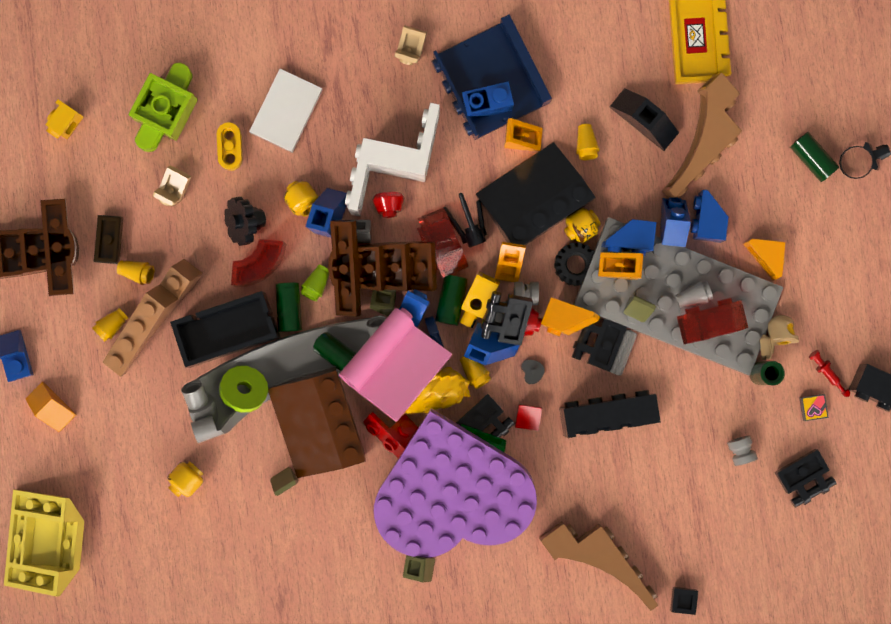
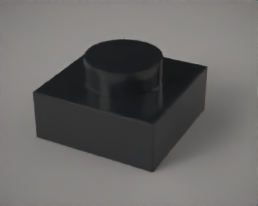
[670,587,698,615]

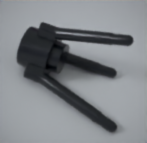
[443,193,487,248]

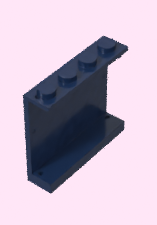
[431,14,552,140]

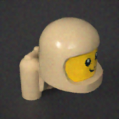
[760,315,799,360]

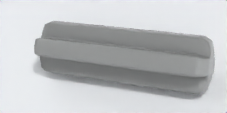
[610,330,637,376]

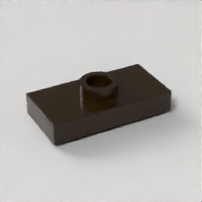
[94,215,123,264]

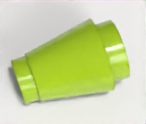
[300,264,329,301]

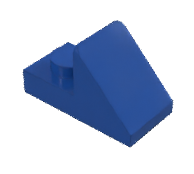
[0,330,34,382]

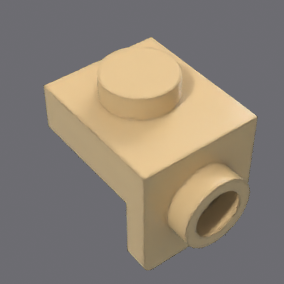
[394,25,427,65]
[153,166,192,206]

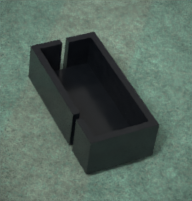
[170,291,281,368]

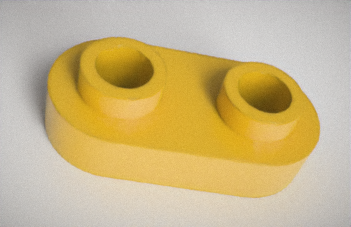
[216,122,243,171]

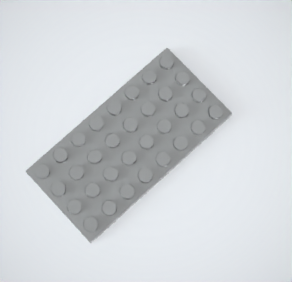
[573,217,783,375]

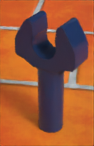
[424,316,444,347]

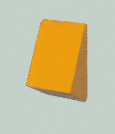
[504,118,543,151]
[743,239,786,280]
[598,252,643,280]
[25,382,77,432]

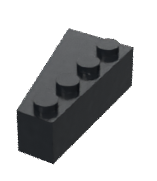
[559,390,661,438]

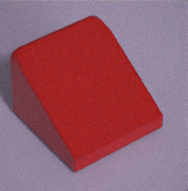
[515,404,542,431]

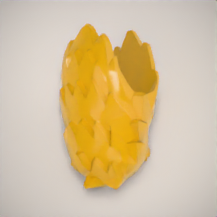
[405,367,470,414]

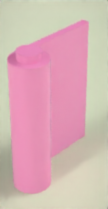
[339,308,452,422]

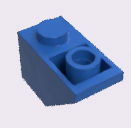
[462,81,514,116]
[305,188,347,238]
[690,190,729,243]
[660,197,691,247]
[601,219,657,256]
[399,289,430,328]
[464,322,520,366]

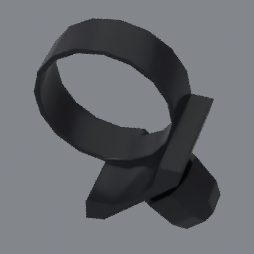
[839,142,891,179]

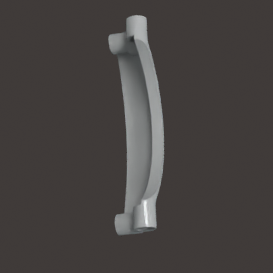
[181,316,386,443]

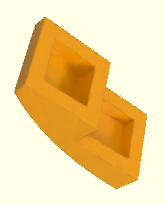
[495,242,526,282]

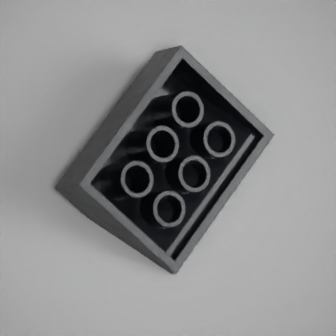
[476,142,596,245]

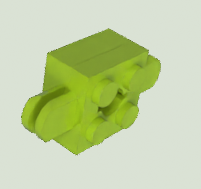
[128,63,198,152]

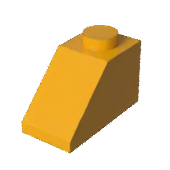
[541,297,600,337]

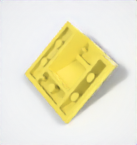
[4,490,85,597]

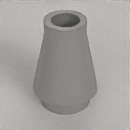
[675,281,713,308]

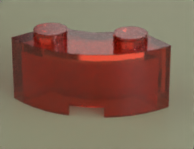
[417,208,469,278]
[231,239,286,287]
[677,298,749,344]

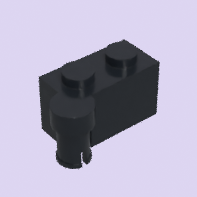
[848,364,891,412]

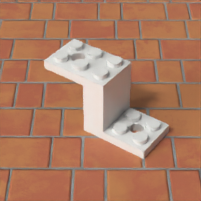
[345,103,440,216]

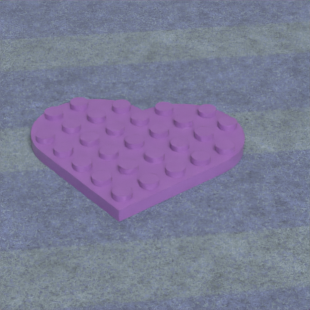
[374,408,537,558]

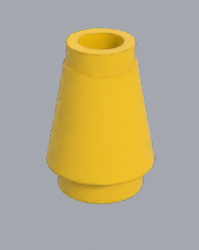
[576,124,600,161]
[117,260,155,285]
[92,308,129,342]
[459,356,491,389]

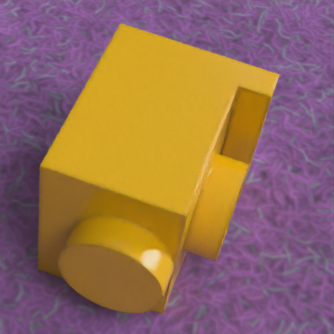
[45,99,83,140]

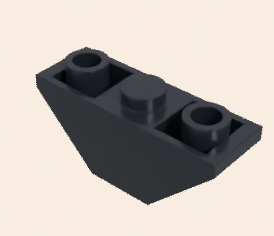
[610,88,679,151]

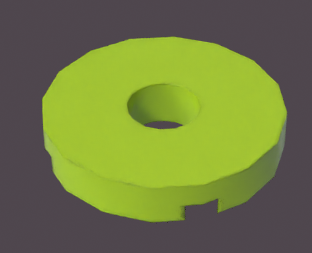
[219,366,268,413]

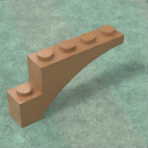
[662,73,742,198]
[103,259,203,377]
[539,521,659,611]

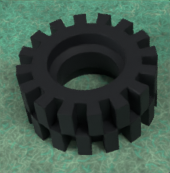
[554,242,595,286]

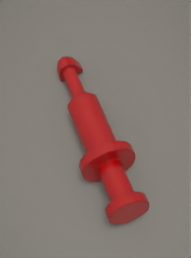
[809,350,850,397]

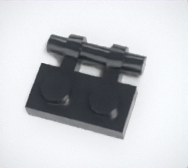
[481,291,533,346]
[572,319,627,372]
[456,394,515,438]
[774,449,837,508]

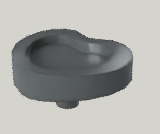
[521,359,545,384]

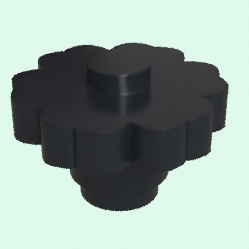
[224,197,266,246]

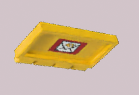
[669,0,731,84]

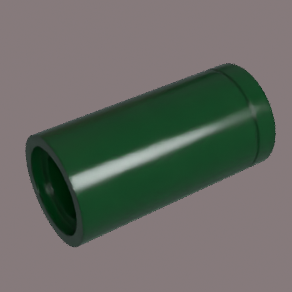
[790,132,839,182]
[435,274,468,326]
[275,282,302,332]
[313,332,356,371]
[749,361,785,386]

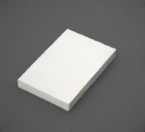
[249,69,323,153]

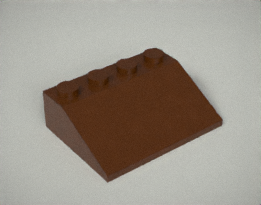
[268,367,366,478]

